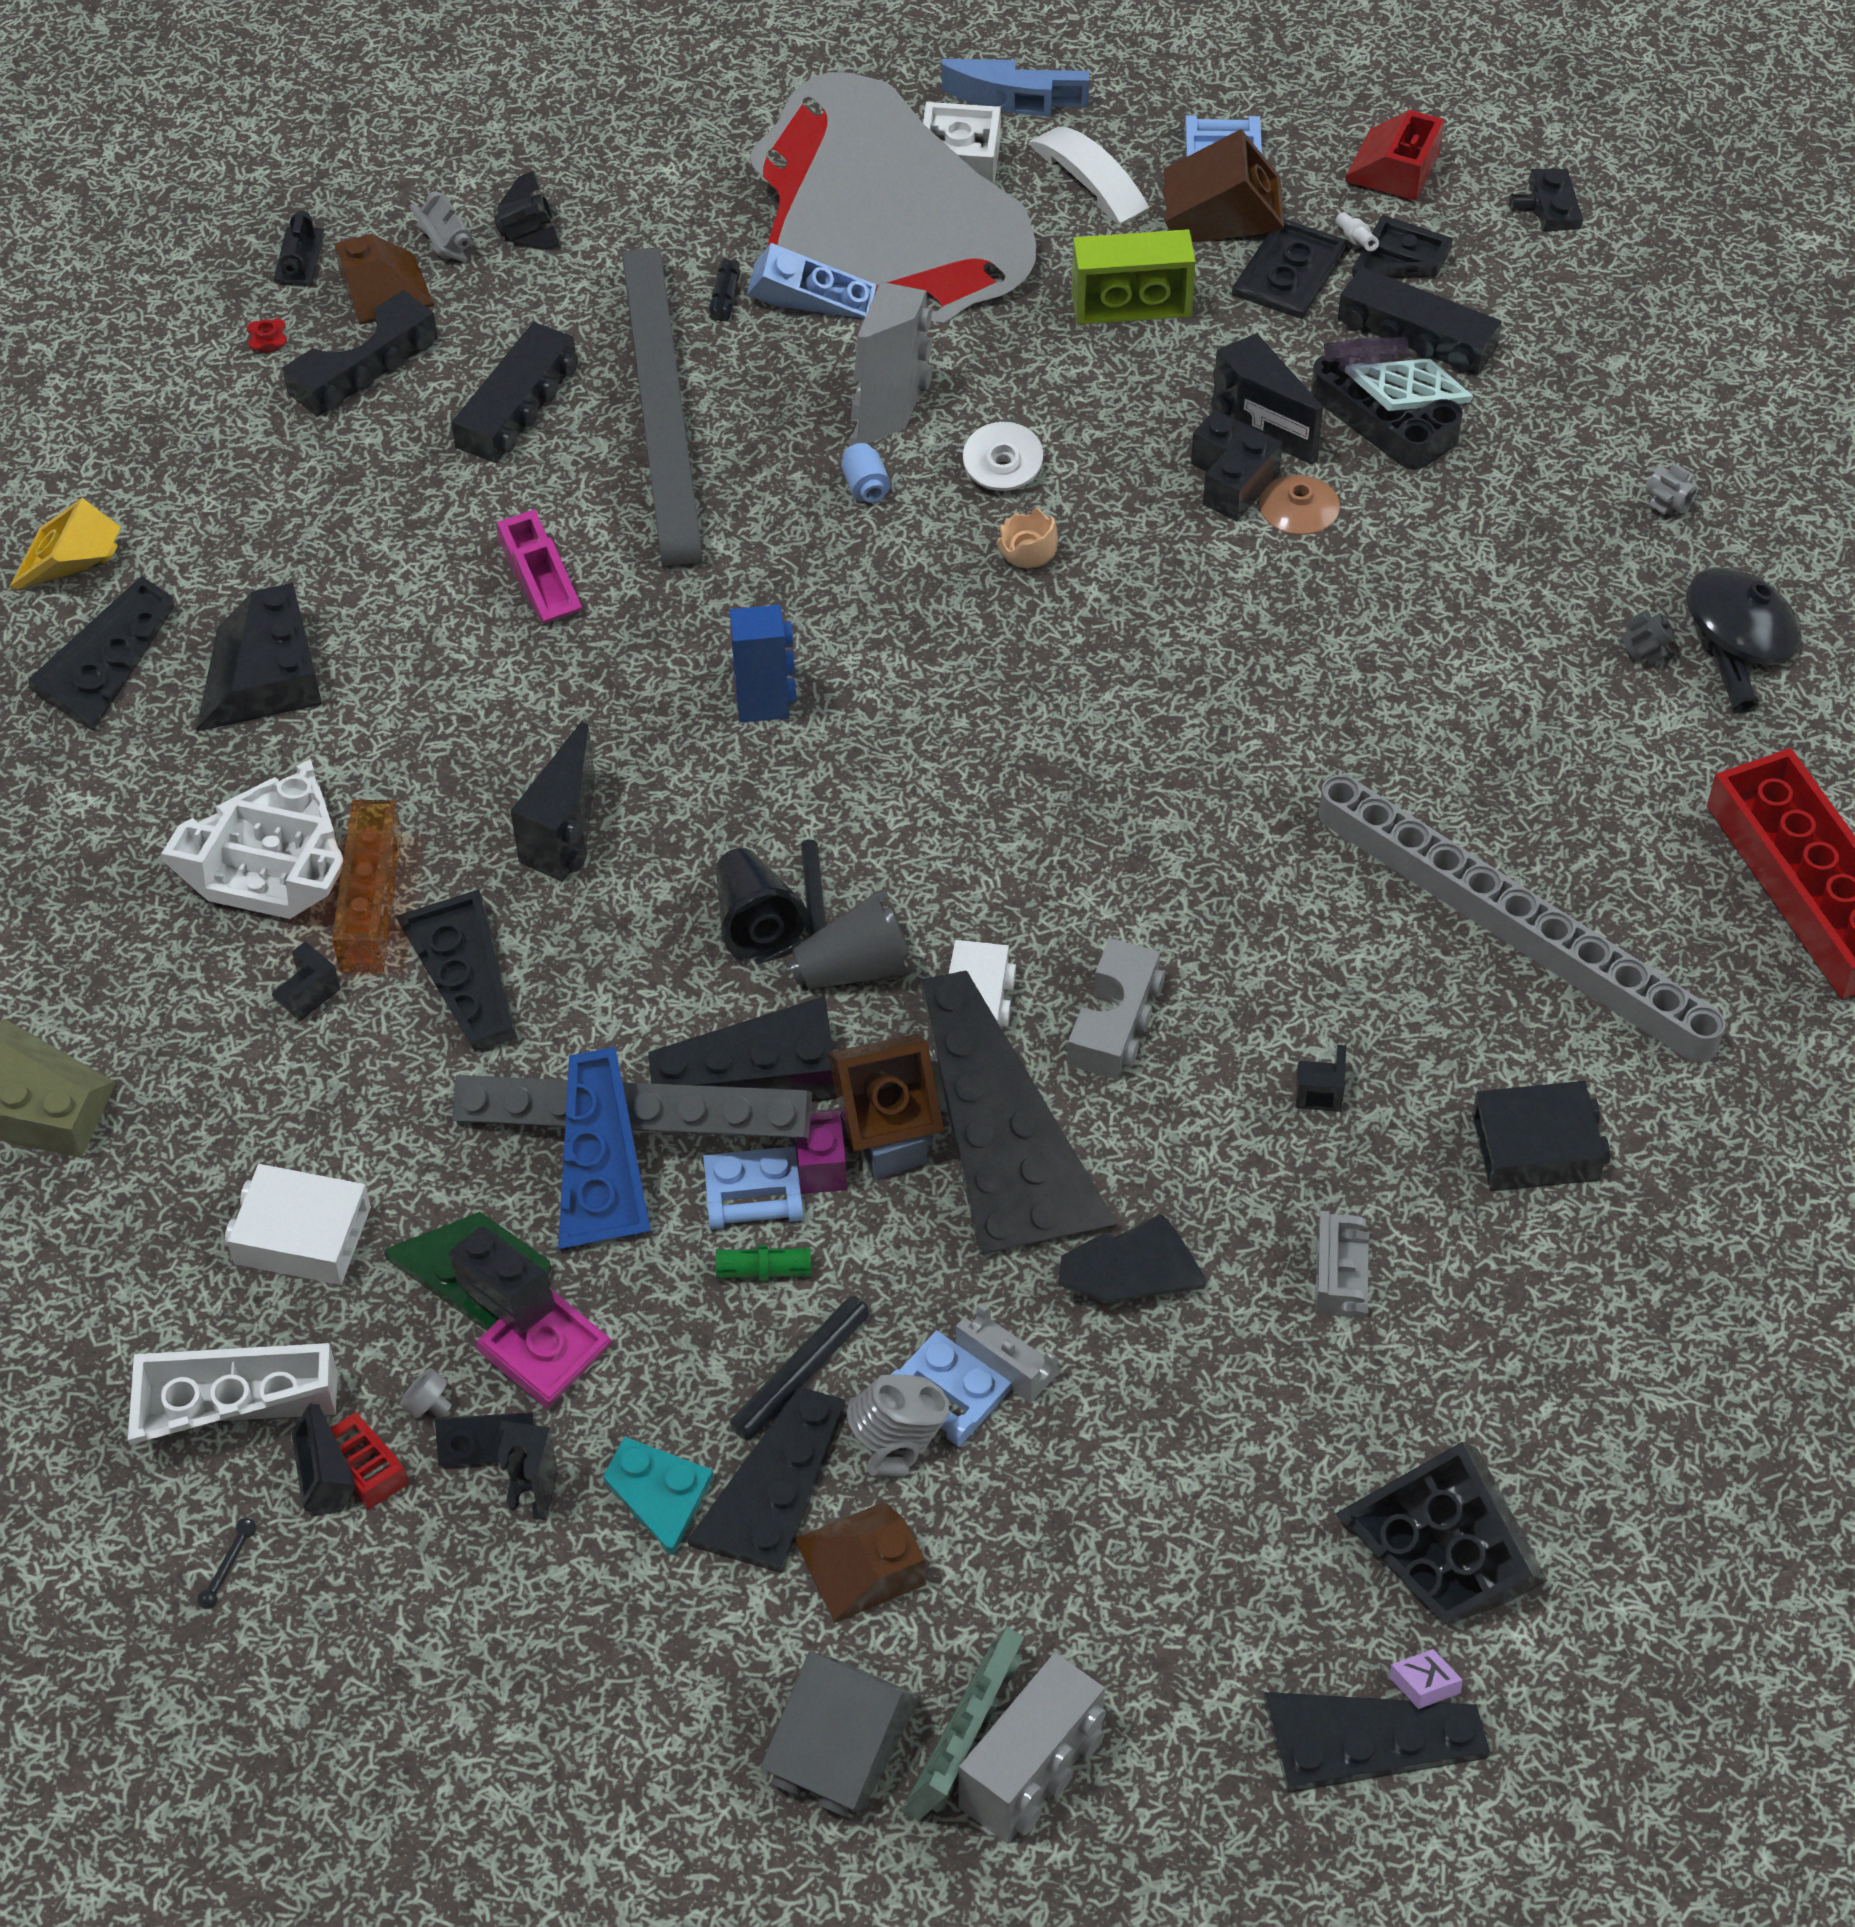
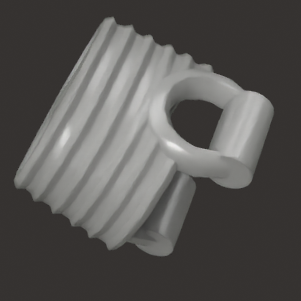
[847,1374,950,1477]

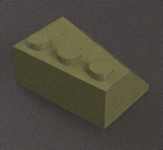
[0,1019,115,1158]

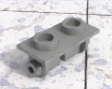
[409,191,472,262]

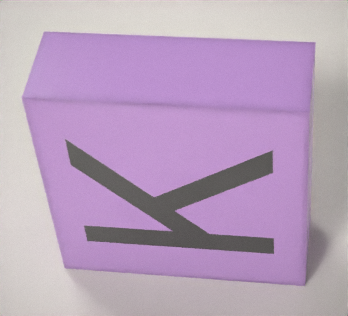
[1390,1649,1462,1709]

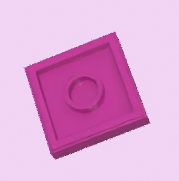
[475,1287,612,1409]

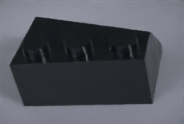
[196,583,322,732]
[1335,1442,1548,1624]

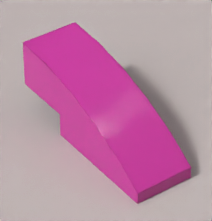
[496,509,582,624]

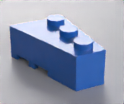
[729,604,797,723]

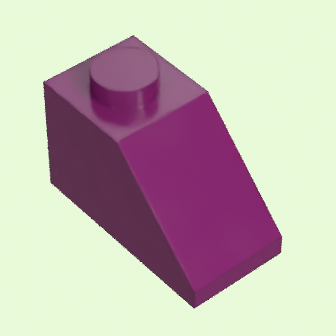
[796,1111,847,1194]

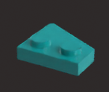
[603,1436,714,1555]

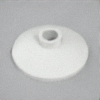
[963,422,1043,491]

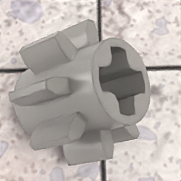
[1646,464,1698,515]

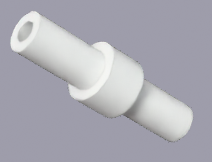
[1336,212,1379,251]

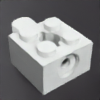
[923,102,1001,184]

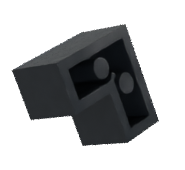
[1191,409,1283,522]

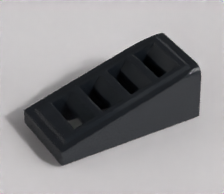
[292,1403,355,1514]

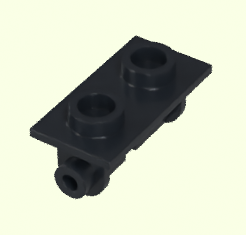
[274,210,324,284]
[435,1412,537,1466]

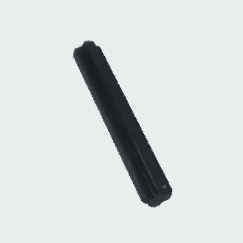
[730,1295,869,1441]

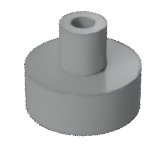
[400,1368,452,1418]

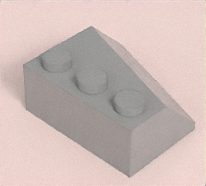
[849,282,933,447]

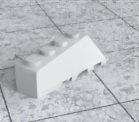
[931,940,1016,1112]
[128,1343,337,1445]

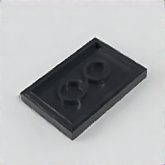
[1232,219,1349,319]

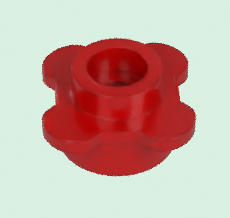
[247,318,287,353]

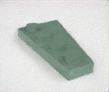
[901,1626,1024,1820]

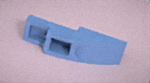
[942,59,1089,116]

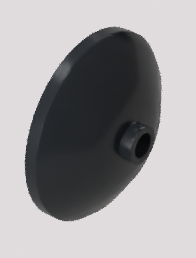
[1686,568,1801,665]

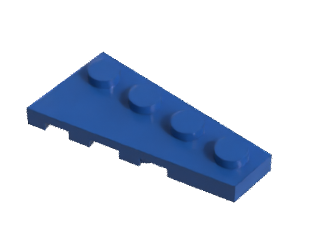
[558,1047,651,1249]

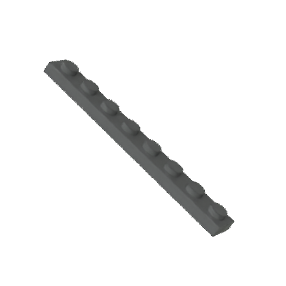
[452,1075,812,1139]

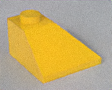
[9,498,121,589]

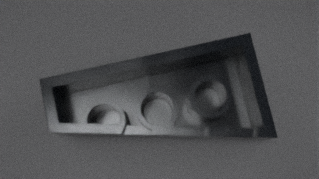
[648,996,837,1101]

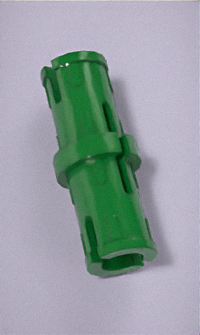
[716,1245,811,1282]

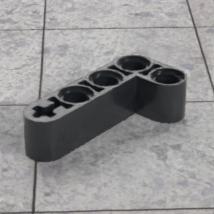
[1311,355,1463,470]

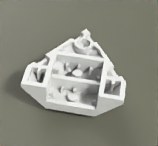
[161,759,344,919]

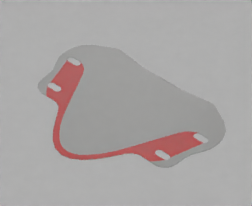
[750,72,1036,323]

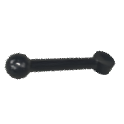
[197,1518,256,1609]

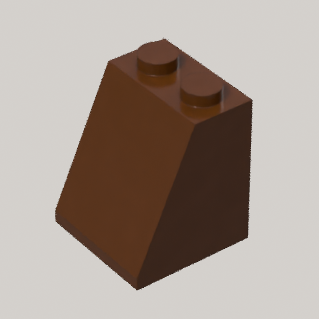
[1162,129,1285,242]

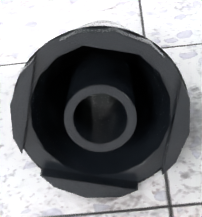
[716,848,810,964]

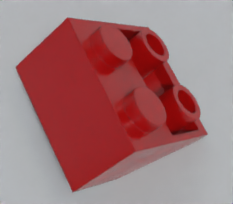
[1345,110,1445,201]

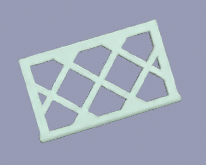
[1345,359,1473,411]

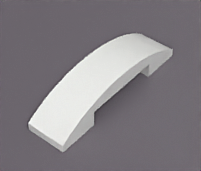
[1029,126,1150,226]

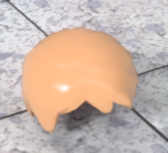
[996,508,1058,569]

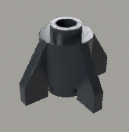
[494,171,561,249]

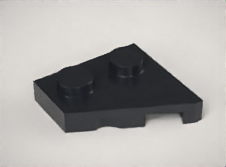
[1352,215,1453,278]

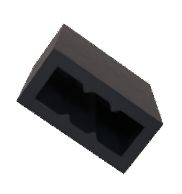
[1472,1081,1610,1191]

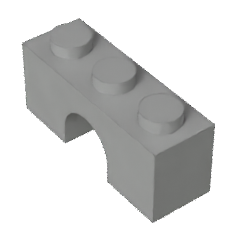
[1067,938,1165,1080]

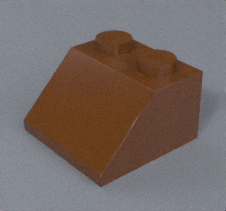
[828,1034,944,1151]

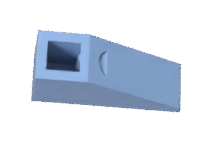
[747,243,877,319]

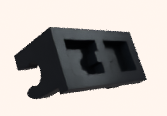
[498,1420,558,1520]

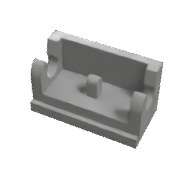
[1315,1211,1369,1318]
[956,1303,1061,1403]

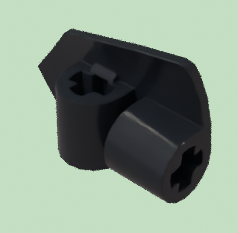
[1058,1214,1206,1303]

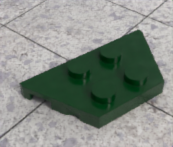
[384,1212,551,1331]

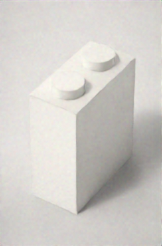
[225,1164,371,1285]

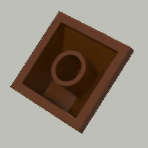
[334,234,434,325]
[795,1502,926,1623]

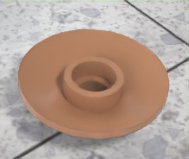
[1259,475,1340,535]

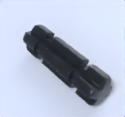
[709,258,741,321]

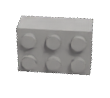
[959,1652,1106,1844]

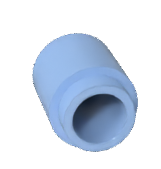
[841,443,891,503]

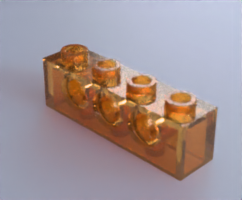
[332,800,402,972]

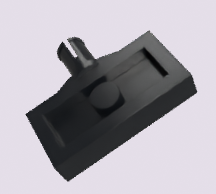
[1509,168,1583,232]

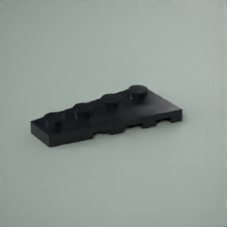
[28,576,174,731]
[395,889,517,1052]
[687,1387,845,1573]
[1264,1692,1490,1793]

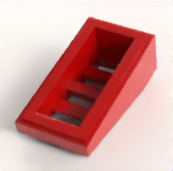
[331,1412,409,1510]

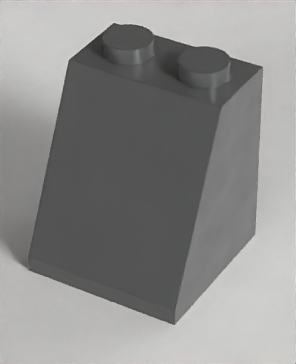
[760,1651,922,1816]

